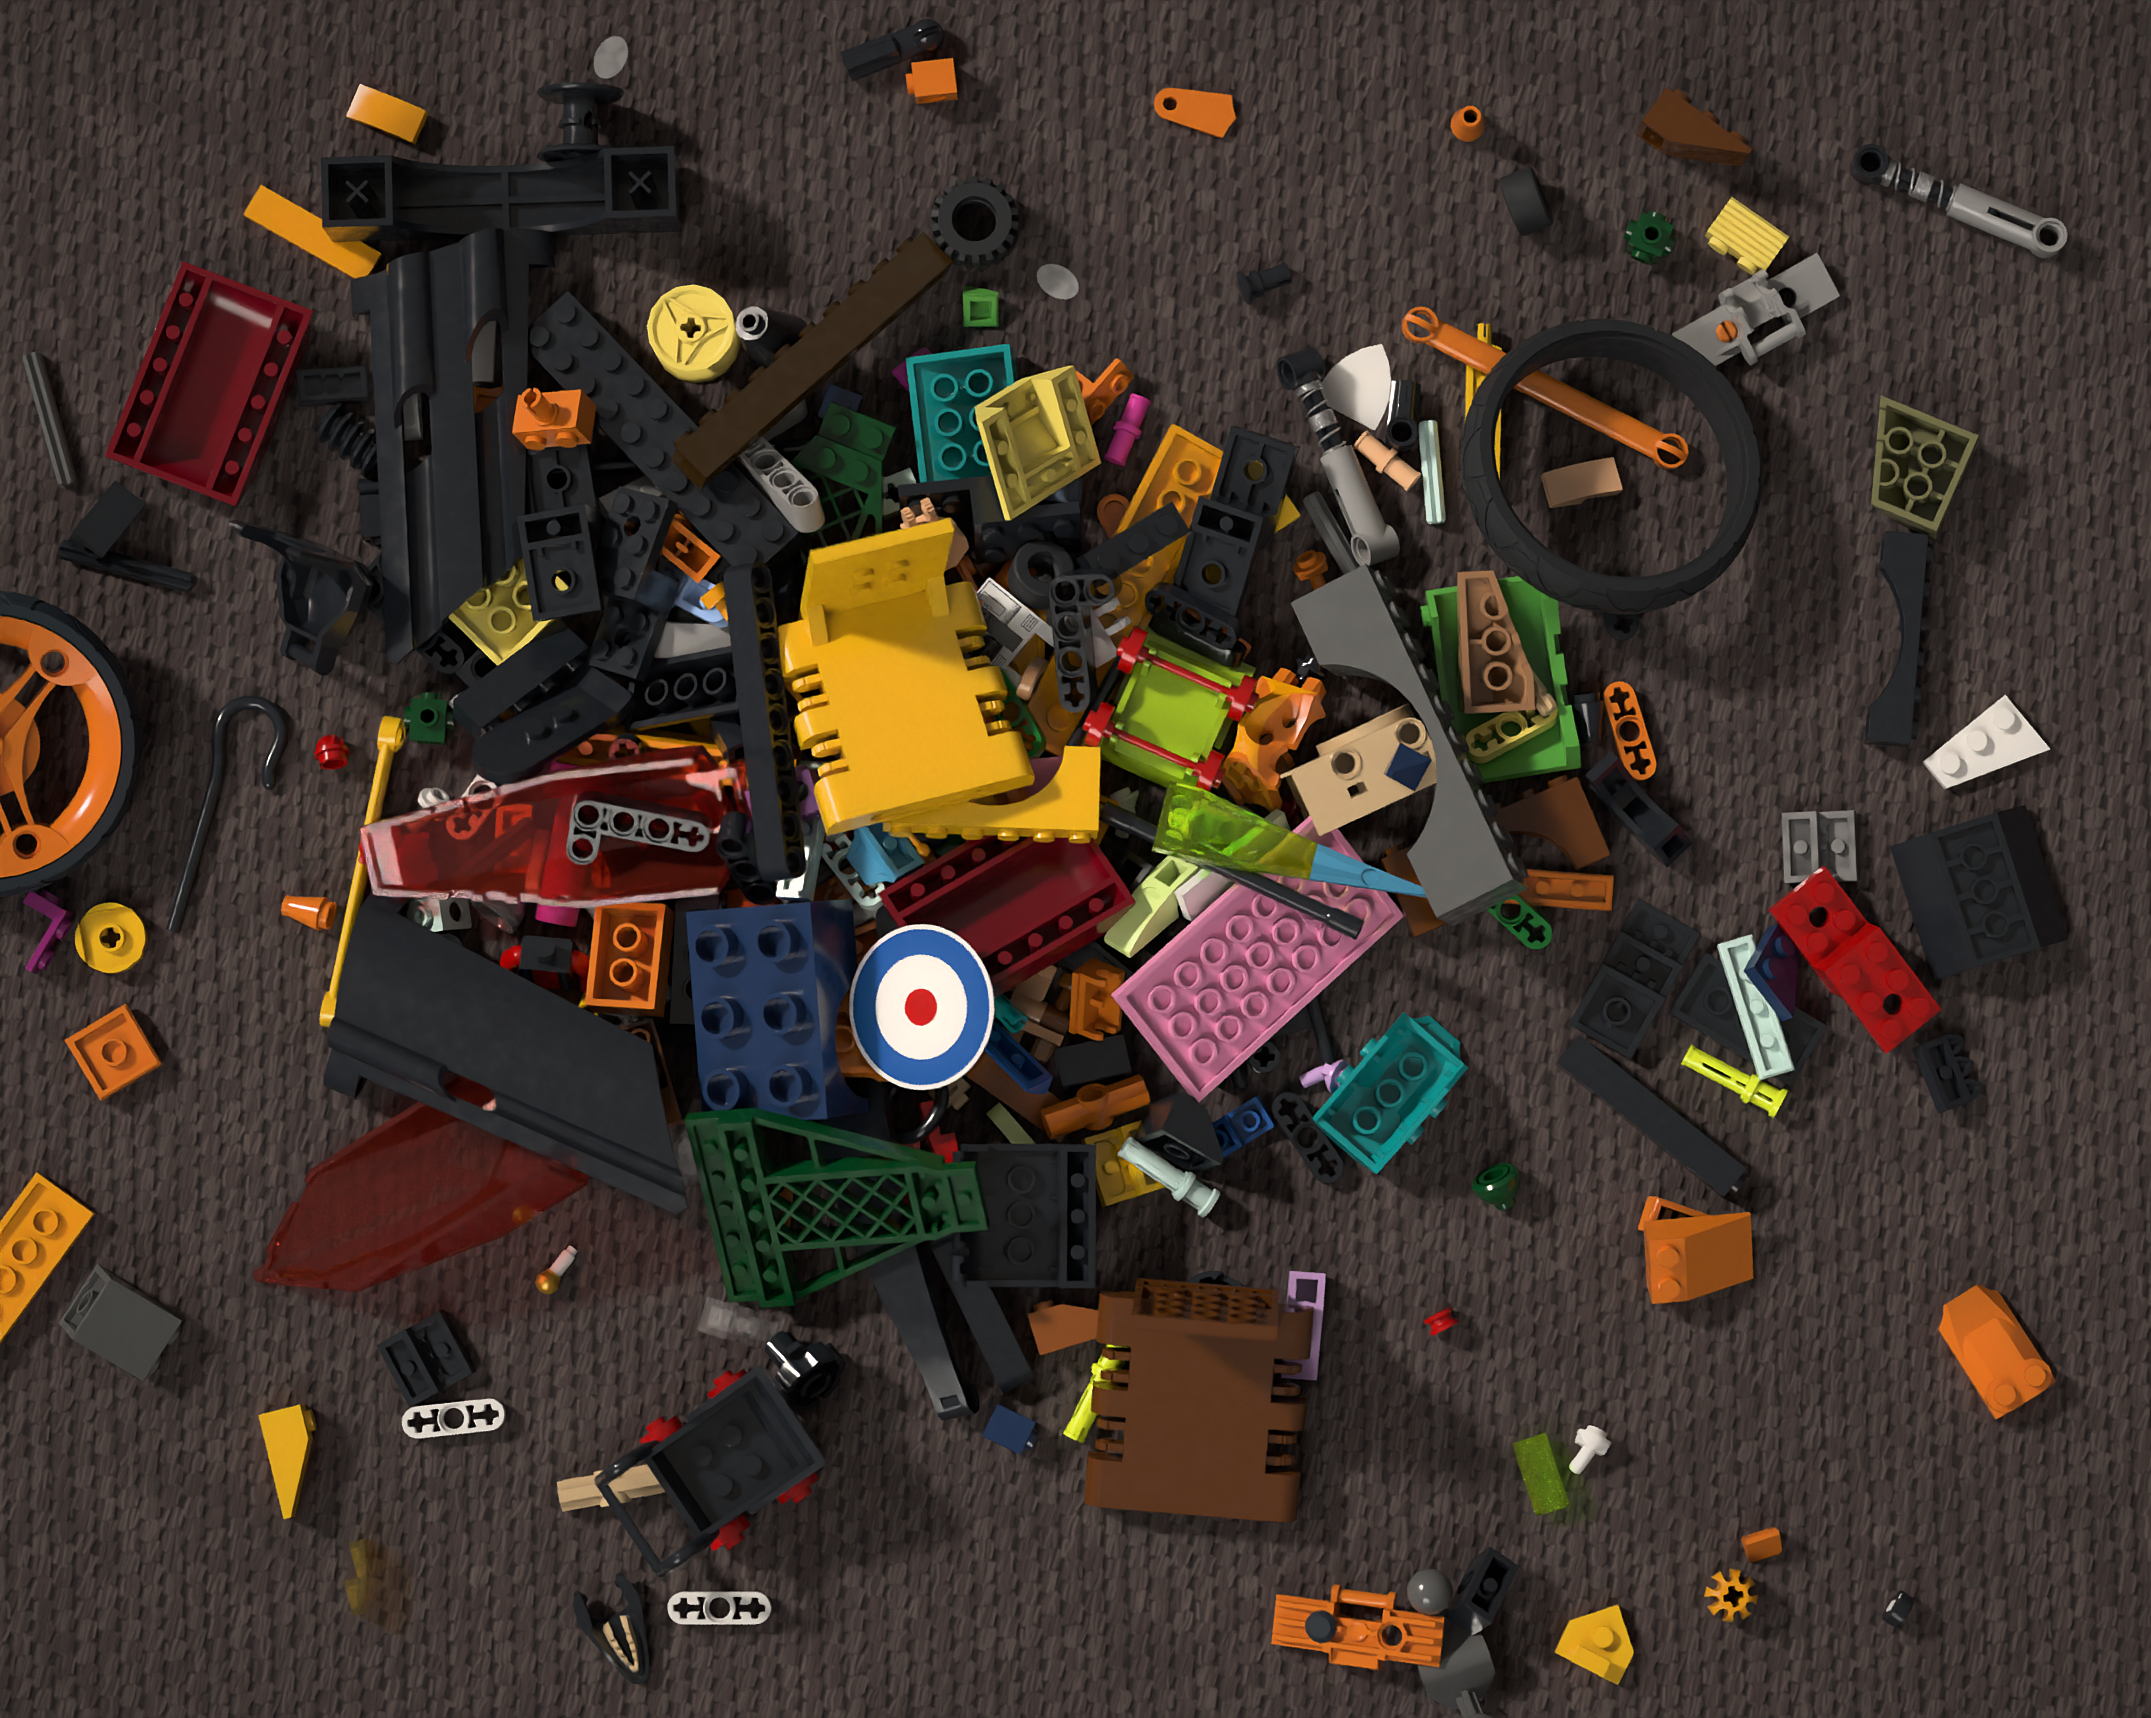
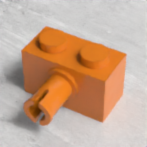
[512,388,597,451]

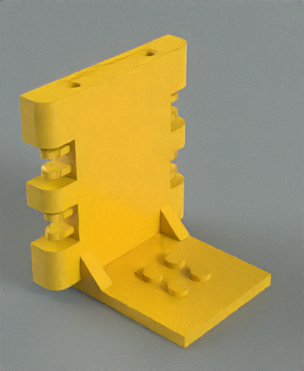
[778,518,1035,836]

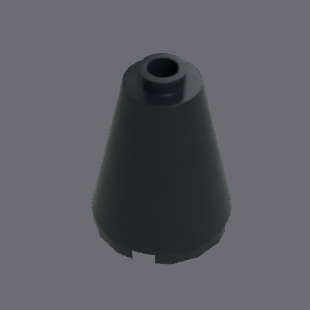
[735,306,808,371]

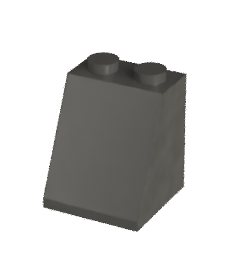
[59,1264,182,1381]

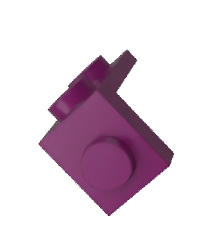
[23,889,72,974]

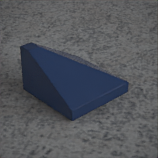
[1383,743,1432,791]

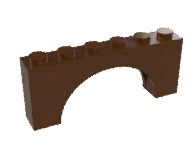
[1380,774,1610,939]

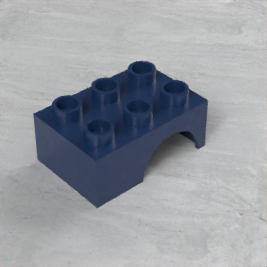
[686,899,869,1120]

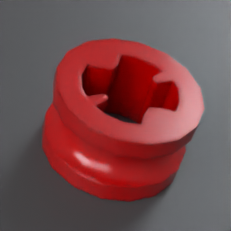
[1423,1306,1459,1336]

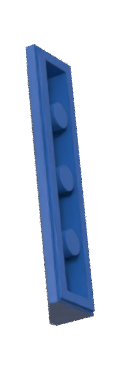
[984,1019,1053,1095]

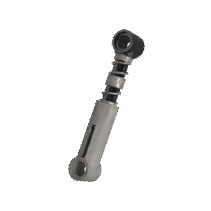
[1849,144,2068,258]
[1276,347,1400,566]

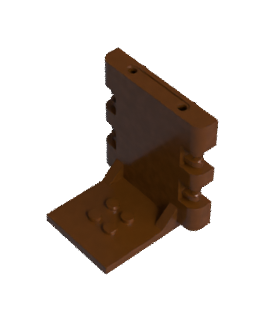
[1084,1278,1314,1522]

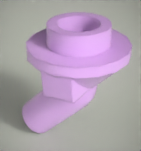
[1299,1059,1348,1093]

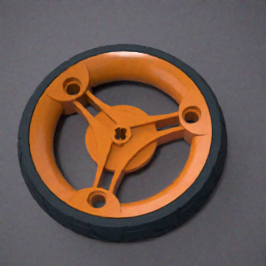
[0,590,143,897]

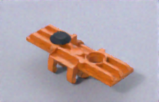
[1271,1584,1445,1671]

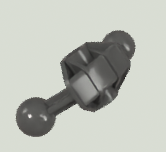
[1407,1569,1495,1718]

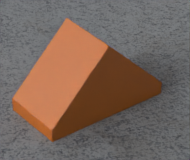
[661,517,721,584]

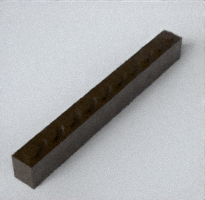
[671,232,953,490]

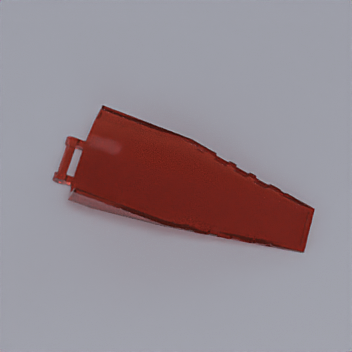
[359,745,753,908]

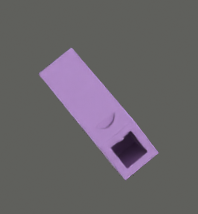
[1281,1271,1326,1380]

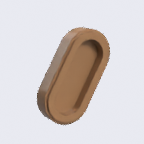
[1015,656,1049,701]

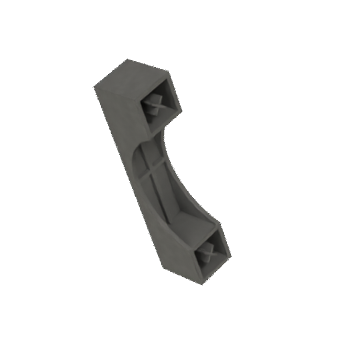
[1291,564,1529,926]

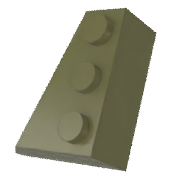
[1871,395,1979,540]

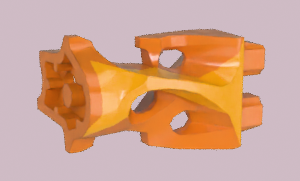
[1220,668,1326,813]

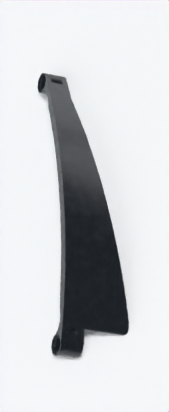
[806,1077,980,1421]

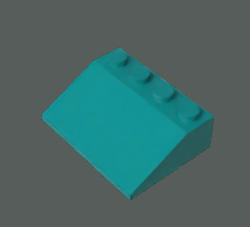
[906,344,1018,483]

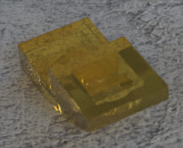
[344,1538,371,1616]

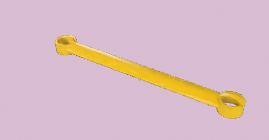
[320,715,406,1027]

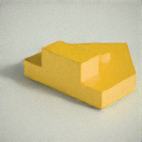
[1554,1605,1634,1685]

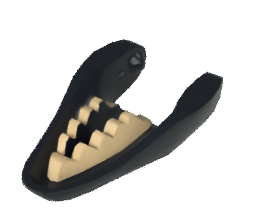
[573,1572,649,1685]

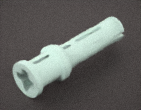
[1118,1136,1220,1218]

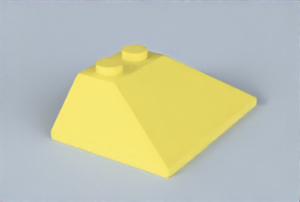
[975,366,1101,520]

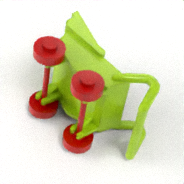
[1082,625,1259,838]

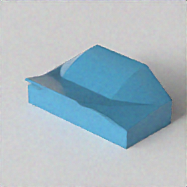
[846,822,925,885]

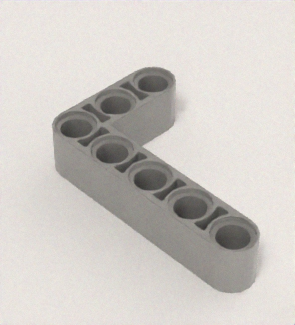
[732,399,825,533]

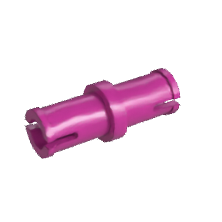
[1104,394,1151,467]

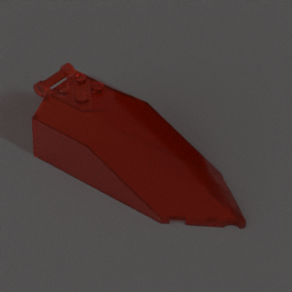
[253,1076,589,1293]

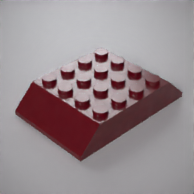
[105,261,314,507]
[878,835,1136,998]

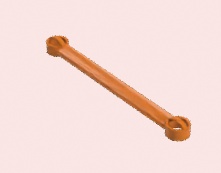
[1401,306,1689,470]

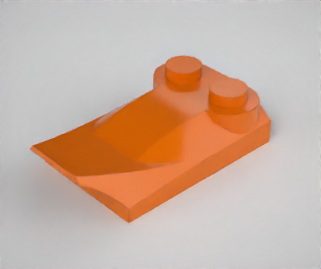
[1937,1283,2056,1419]

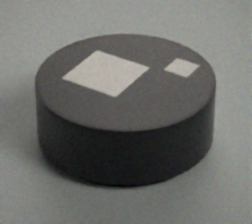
[1882,1590,1914,1627]

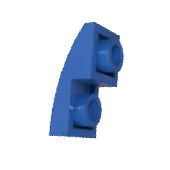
[1212,1095,1277,1157]

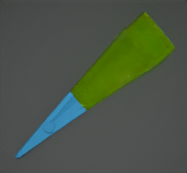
[1152,780,1427,898]

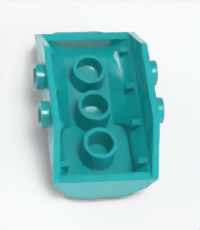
[1312,1012,1468,1174]

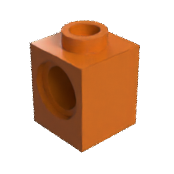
[906,58,958,104]

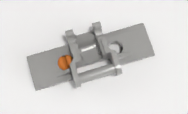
[1672,253,1840,366]

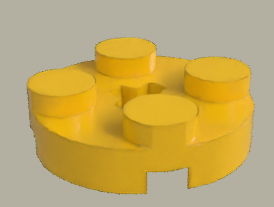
[75,902,148,974]

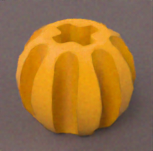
[1705,1568,1758,1623]

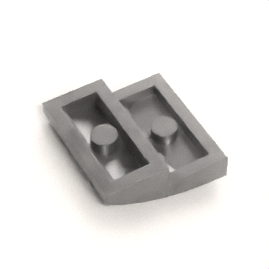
[1782,810,1859,884]

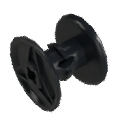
[537,82,624,162]

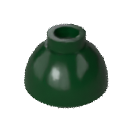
[1471,1163,1520,1210]

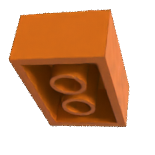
[585,900,675,1017]

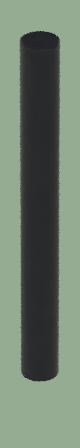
[1064,625,1143,747]

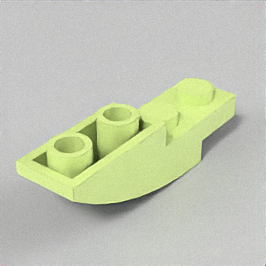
[1104,845,1220,958]

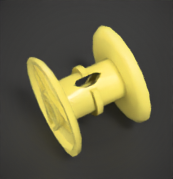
[647,284,741,383]

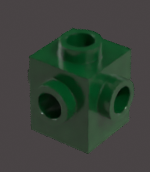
[1623,211,1676,265]
[404,693,456,745]

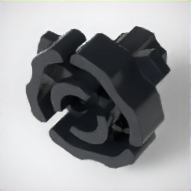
[765,1330,846,1412]

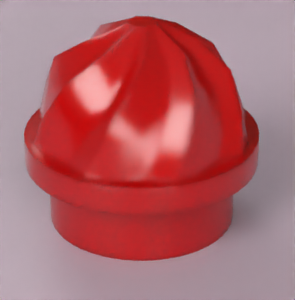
[314,734,350,770]

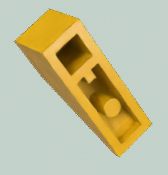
[258,1404,316,1519]

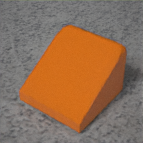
[1741,1527,1782,1563]

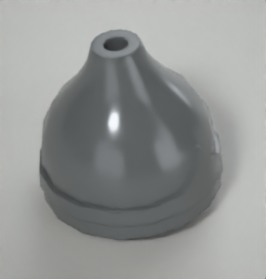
[472,875,526,934]

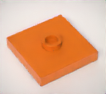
[65,1003,163,1101]

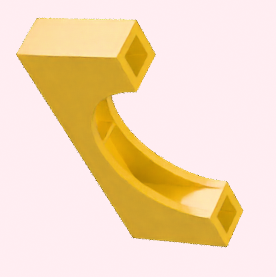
[883,746,1100,844]

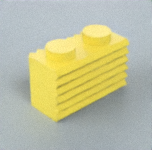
[1705,197,1789,275]

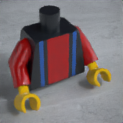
[499,935,598,1016]

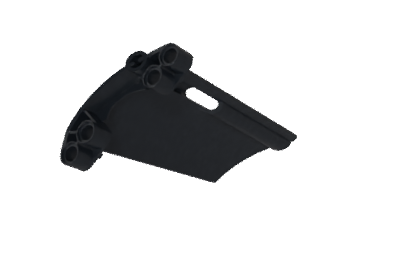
[323,884,688,1214]

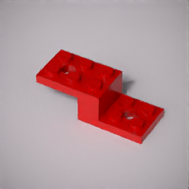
[1768,866,1942,1054]

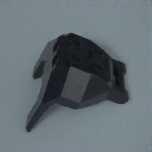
[229,520,374,676]

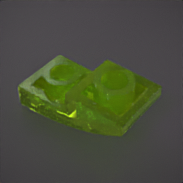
[1512,1432,1570,1516]

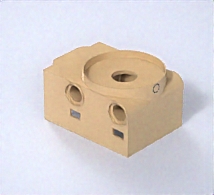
[1280,703,1437,836]

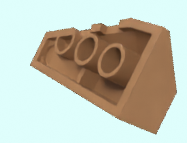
[1457,570,1535,714]

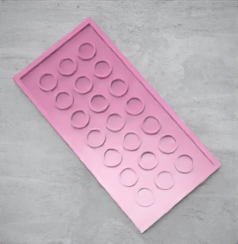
[1111,816,1404,1102]

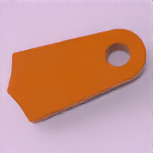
[1154,88,1236,138]

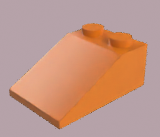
[1644,1212,1753,1304]

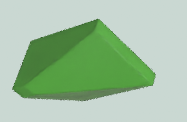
[963,286,999,327]

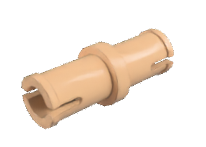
[1353,430,1421,491]

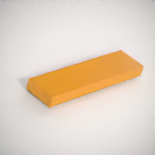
[243,185,382,279]

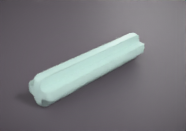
[1418,420,1446,524]

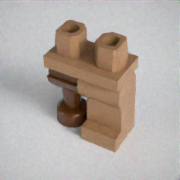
[1001,965,1072,1063]

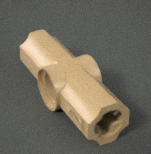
[557,1464,665,1512]

